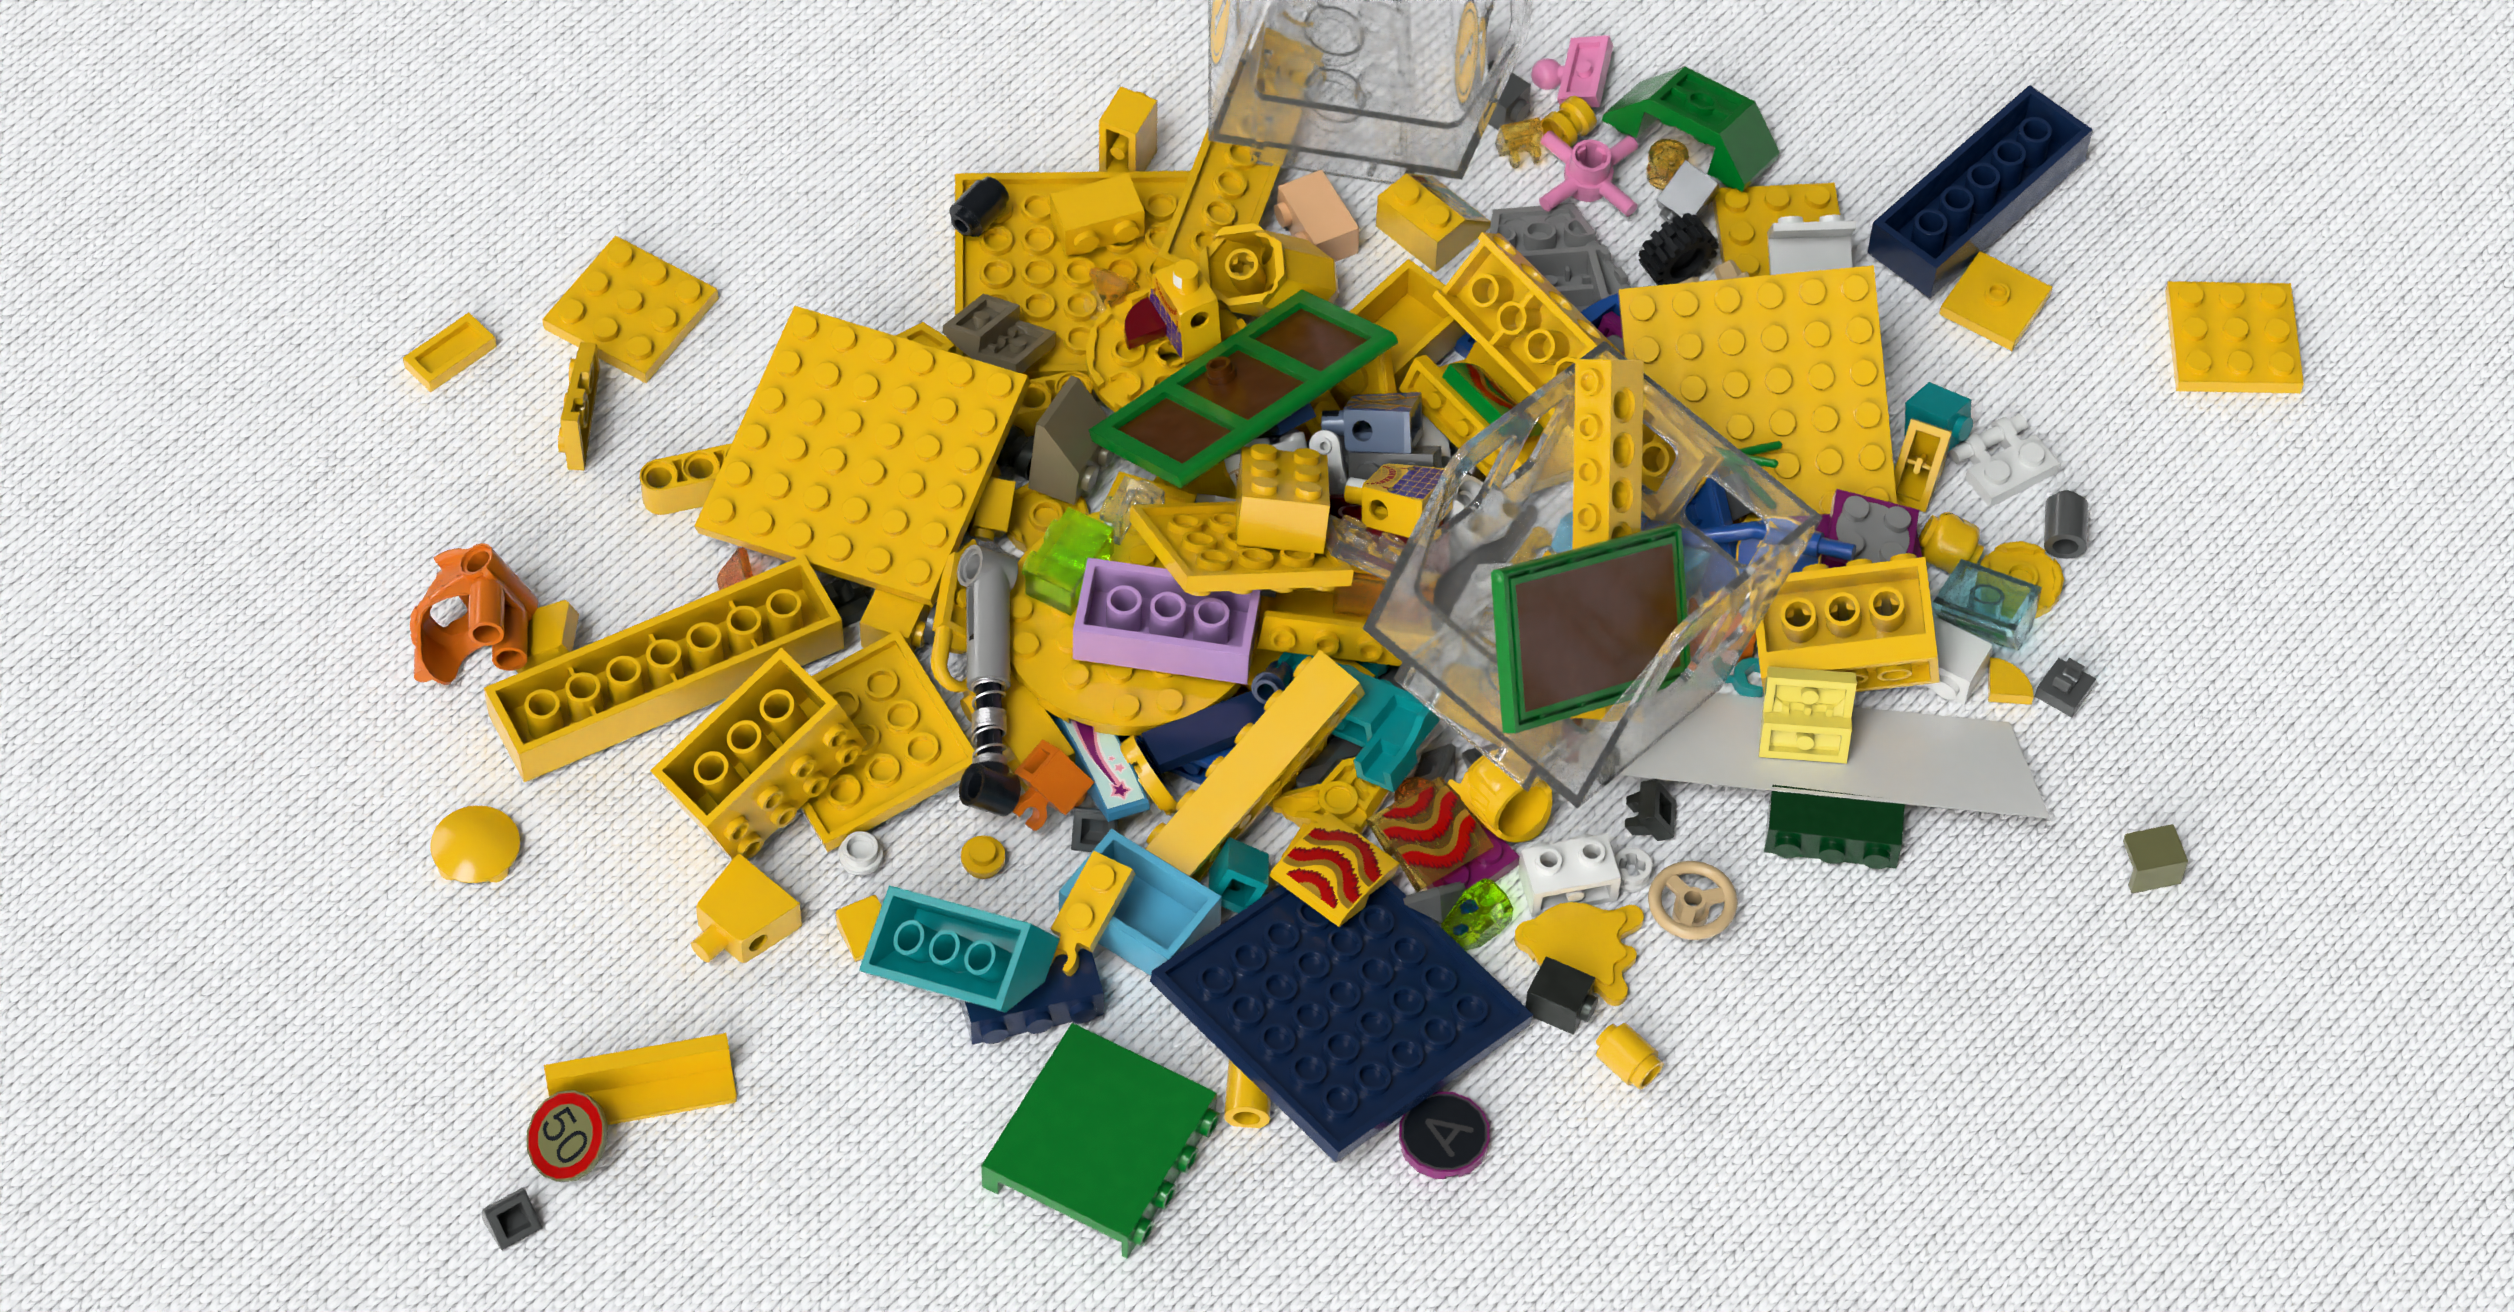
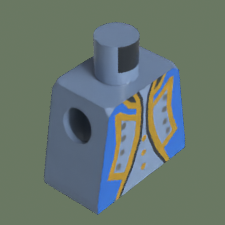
[1321,392,1423,454]

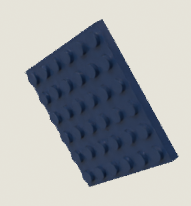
[1150,880,1533,1163]

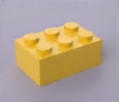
[1349,259,1467,393]
[1236,444,1330,554]

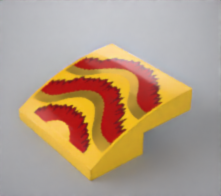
[1269,813,1400,927]

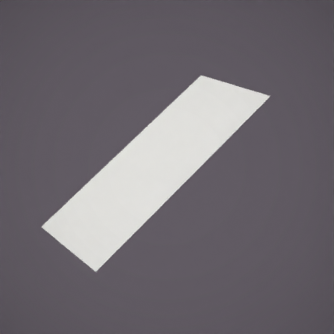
[1579,689,2050,819]

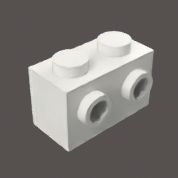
[1518,833,1621,917]

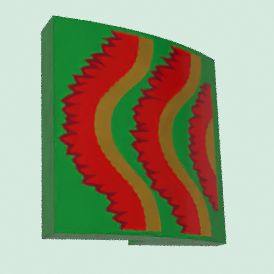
[1442,363,1543,440]

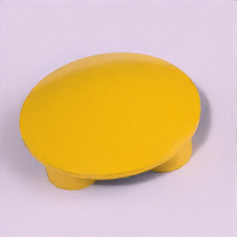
[430,805,520,883]

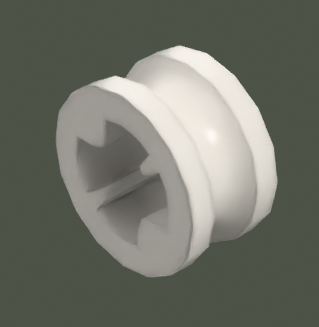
[1615,847,1653,893]

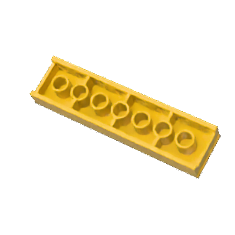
[1432,232,1727,521]

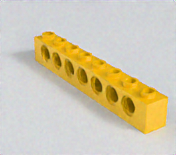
[1570,359,1644,720]

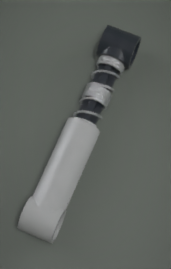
[957,544,1021,817]

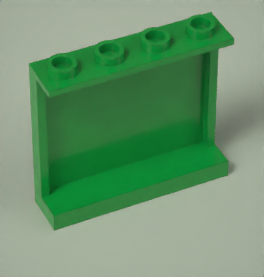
[981,1023,1220,1259]

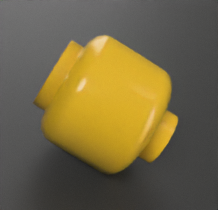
[1919,512,1984,575]

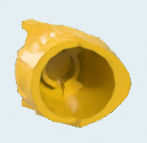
[1447,734,1552,843]

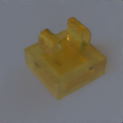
[1495,117,1544,168]

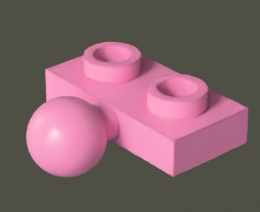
[1531,35,1613,107]

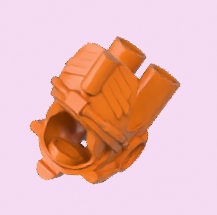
[410,543,539,685]

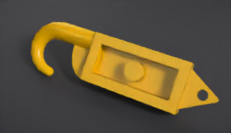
[931,539,977,693]

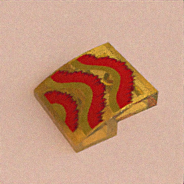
[1366,776,1494,893]

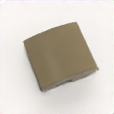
[942,293,1056,373]

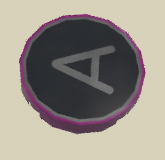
[1399,1092,1490,1179]

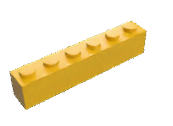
[1145,650,1365,883]

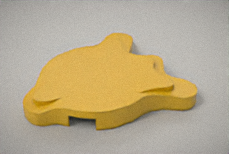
[1514,902,1644,1006]

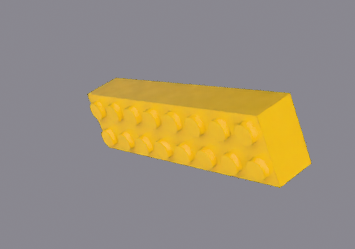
[484,555,844,783]

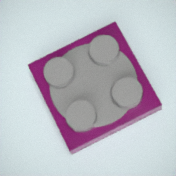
[1822,489,1919,568]

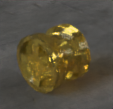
[1646,139,1689,190]

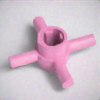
[1539,130,1638,217]

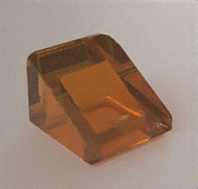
[717,547,753,590]

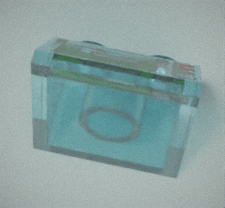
[1932,559,2042,651]

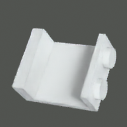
[1767,215,1856,275]

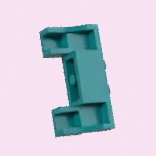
[1277,652,1440,792]

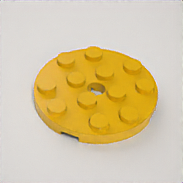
[1086,288,1247,412]

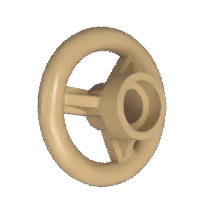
[1648,861,1738,940]

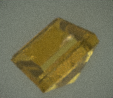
[1089,267,1140,306]

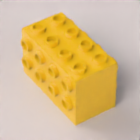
[650,647,868,859]

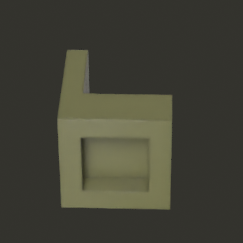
[2123,824,2188,893]

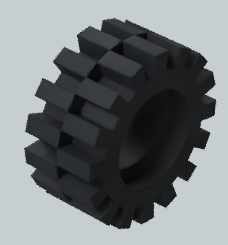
[1638,213,1719,285]

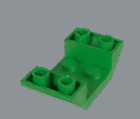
[1601,66,1780,192]

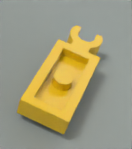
[1050,850,1136,977]

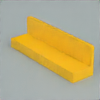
[544,1033,737,1125]

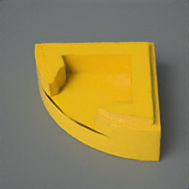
[1988,657,2034,705]

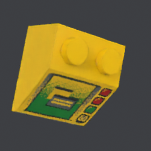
[1376,173,1491,273]

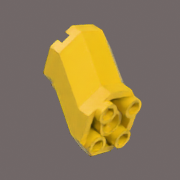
[1199,223,1339,317]

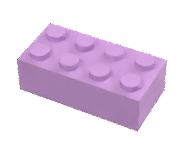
[1073,558,1262,684]

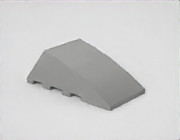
[1489,203,1631,312]

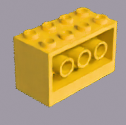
[1750,553,1940,692]

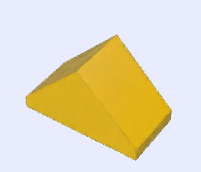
[1894,418,1952,512]

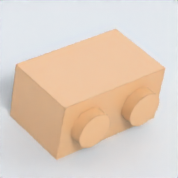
[1274,169,1359,262]

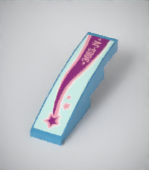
[1046,710,1150,822]

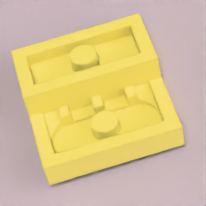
[1759,666,1857,764]

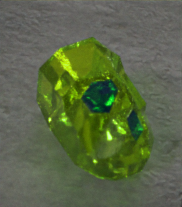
[1441,878,1513,951]

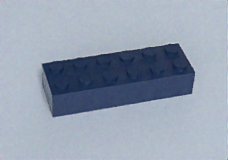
[1867,85,2093,299]

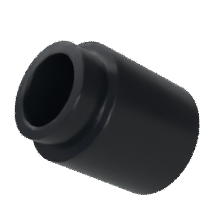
[949,177,1009,237]

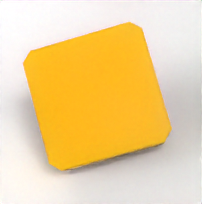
[515,600,579,673]

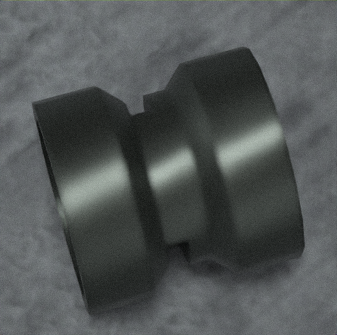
[996,425,1034,480]

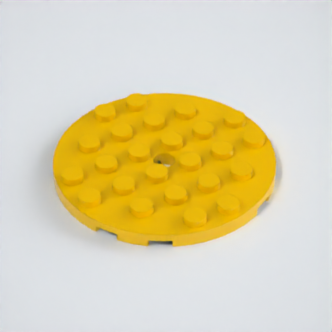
[1010,508,1259,736]

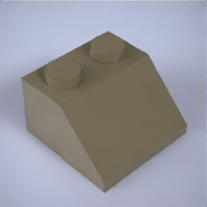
[1028,375,1114,505]

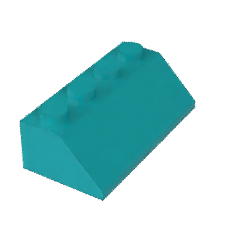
[859,885,1060,1013]

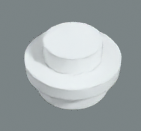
[838,831,883,875]

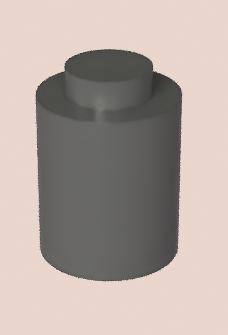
[2044,490,2088,559]

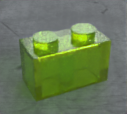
[1022,507,1114,616]

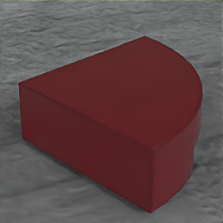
[1124,297,1167,350]

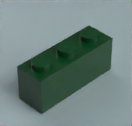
[1764,785,1905,869]

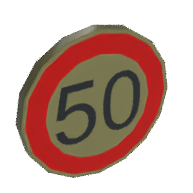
[527,1090,608,1182]

